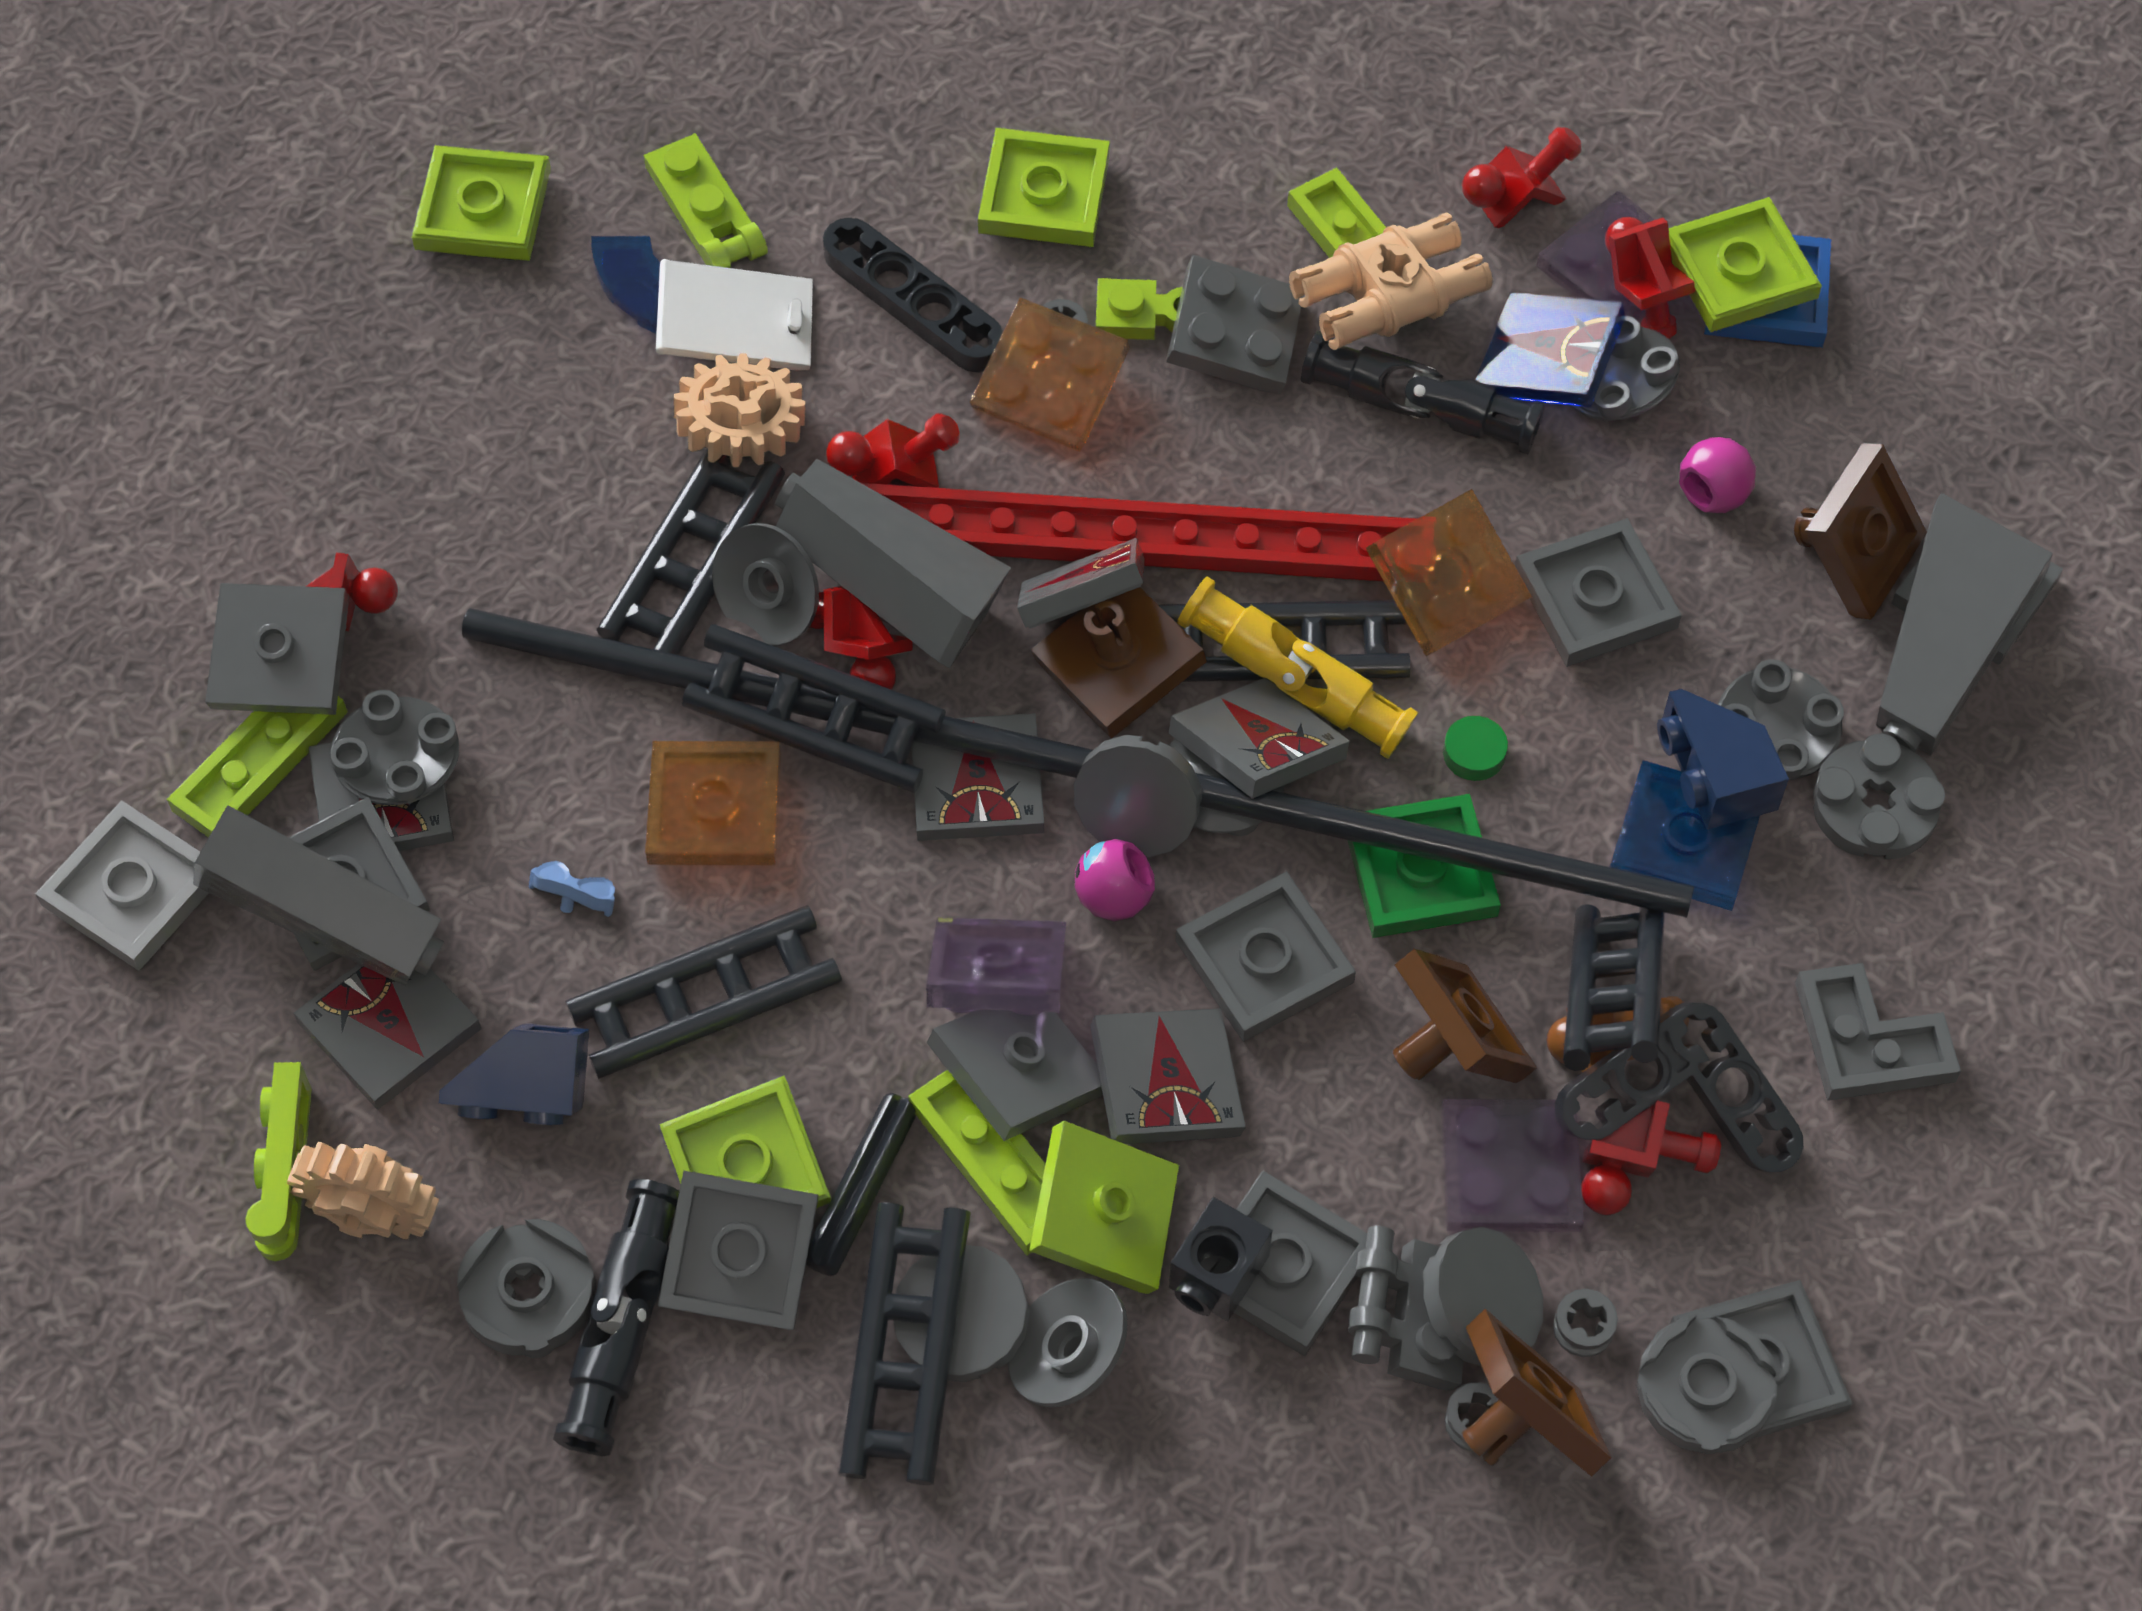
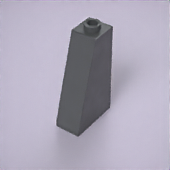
[775,459,1011,668]
[1876,493,2053,756]
[193,805,444,986]

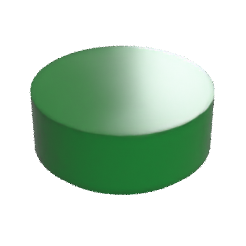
[1443,716,1508,781]

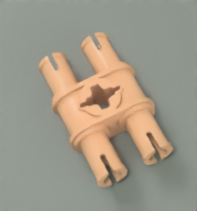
[1289,213,1493,350]

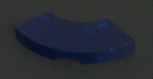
[591,236,660,334]

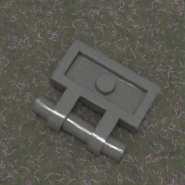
[1348,1226,1464,1391]

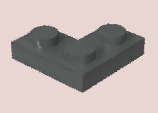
[1795,963,1961,1101]

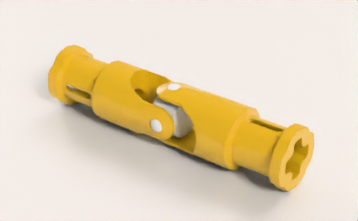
[1177,577,1419,759]

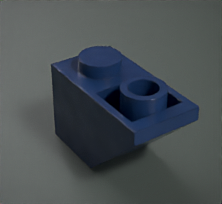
[1657,689,1789,830]
[438,1023,590,1125]

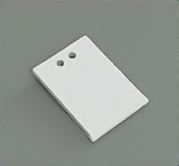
[656,259,813,370]

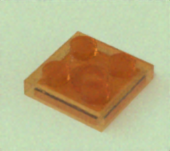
[970,297,1130,452]
[1366,489,1532,656]
[645,741,781,865]

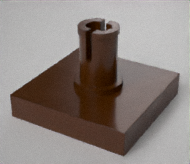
[1794,443,1927,619]
[1031,587,1207,739]
[1393,948,1537,1083]
[1462,1309,1612,1477]

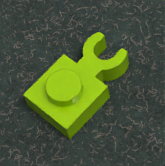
[1096,278,1182,340]

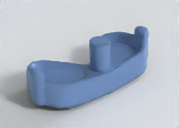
[529,861,615,917]

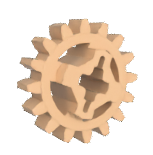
[674,353,805,467]
[287,1142,439,1239]

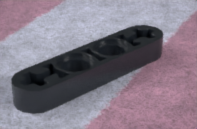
[823,217,1004,373]

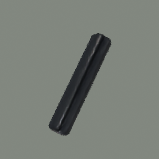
[806,1093,916,1276]

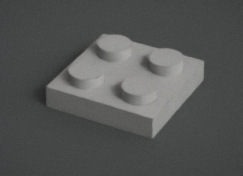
[35,800,209,971]

